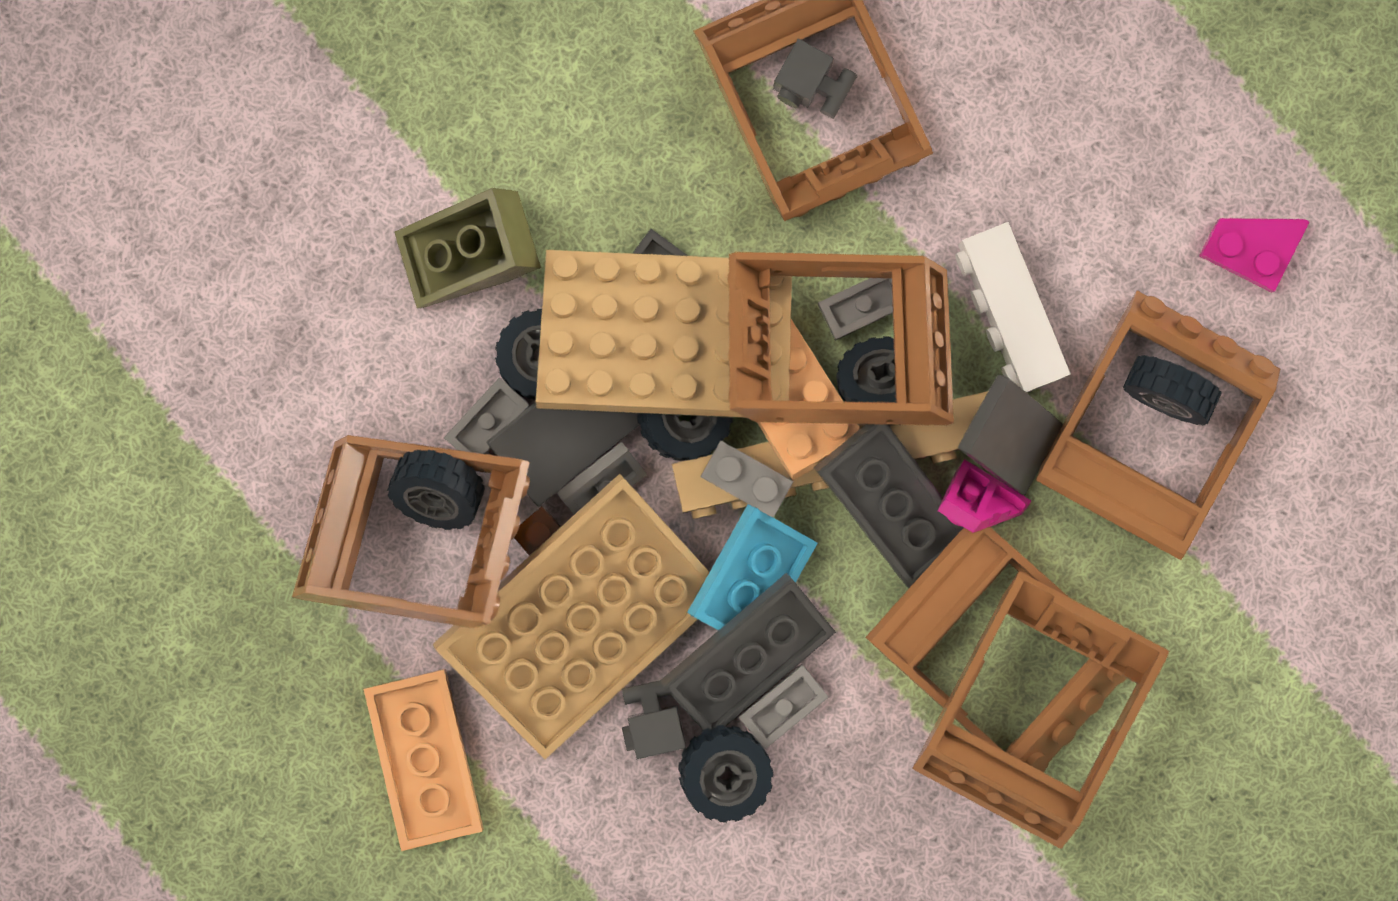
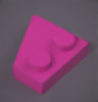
[1199,218,1310,293]
[937,459,1031,533]

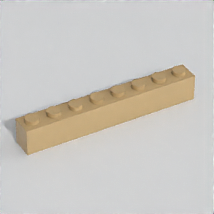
[672,391,988,519]

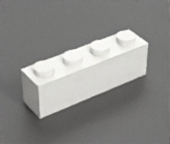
[955,222,1071,393]

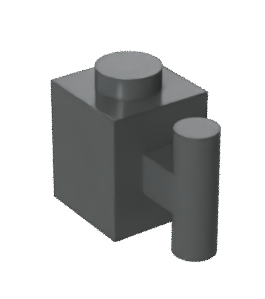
[773,38,858,119]
[622,680,686,759]

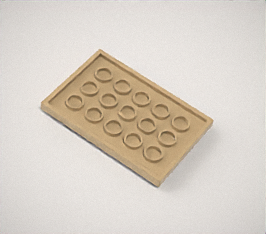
[536,250,792,417]
[433,474,709,759]

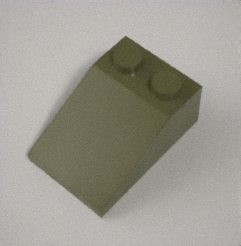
[394,188,541,308]

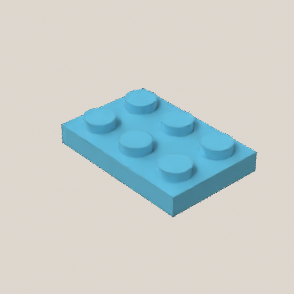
[687,504,818,630]

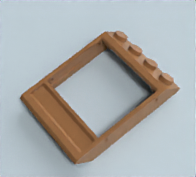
[694,0,933,221]
[727,252,954,425]
[1036,290,1281,560]
[292,435,530,628]
[865,527,1127,772]
[912,571,1169,849]

